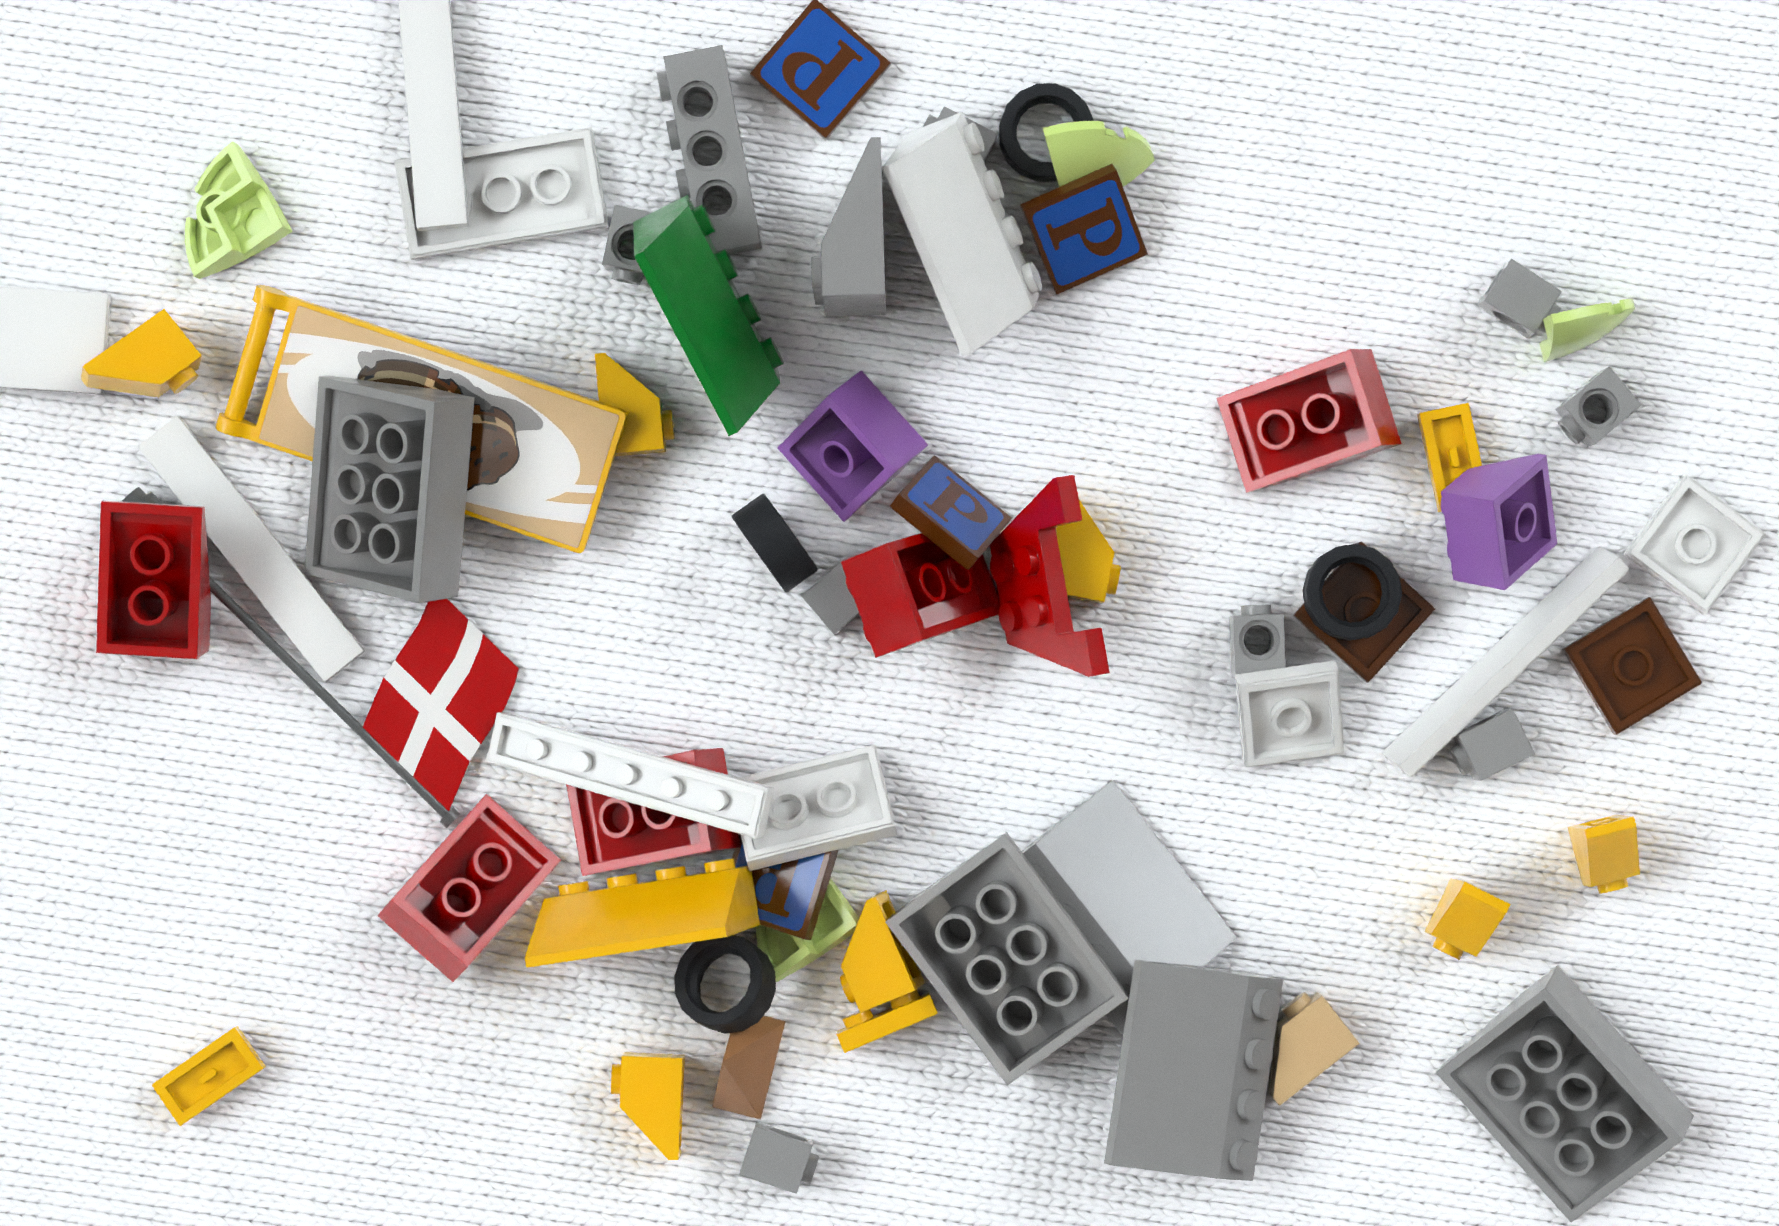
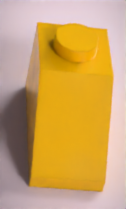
[81,309,202,398]
[595,353,675,457]
[1056,500,1121,604]
[1567,814,1640,894]
[1424,878,1511,960]
[840,890,925,1013]
[611,1052,685,1160]

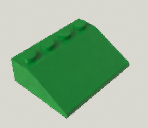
[633,195,784,436]

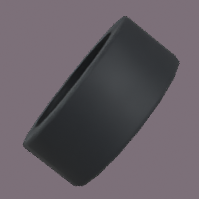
[999,83,1094,182]
[731,494,818,592]
[1302,544,1402,641]
[674,935,776,1034]

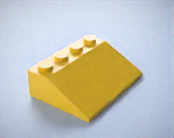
[525,858,760,968]

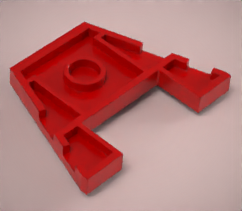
[990,475,1110,677]

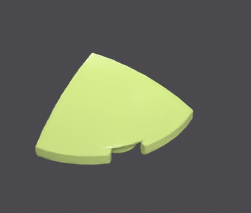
[1043,121,1155,187]
[185,141,293,279]
[1539,299,1635,362]
[756,878,859,982]

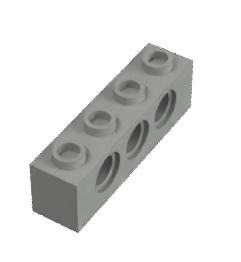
[656,45,762,255]

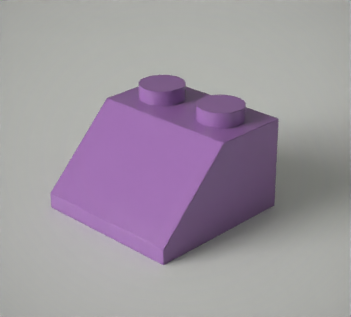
[777,370,928,522]
[1441,454,1558,590]

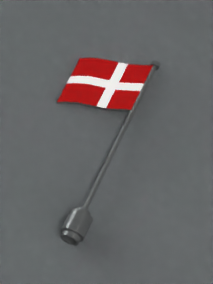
[122,487,519,828]

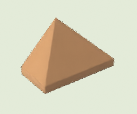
[712,1016,786,1120]

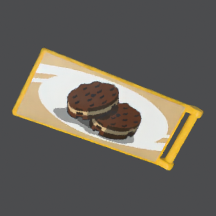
[215,285,628,554]

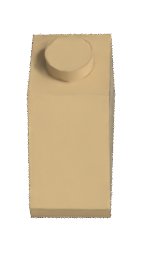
[1269,992,1360,1106]

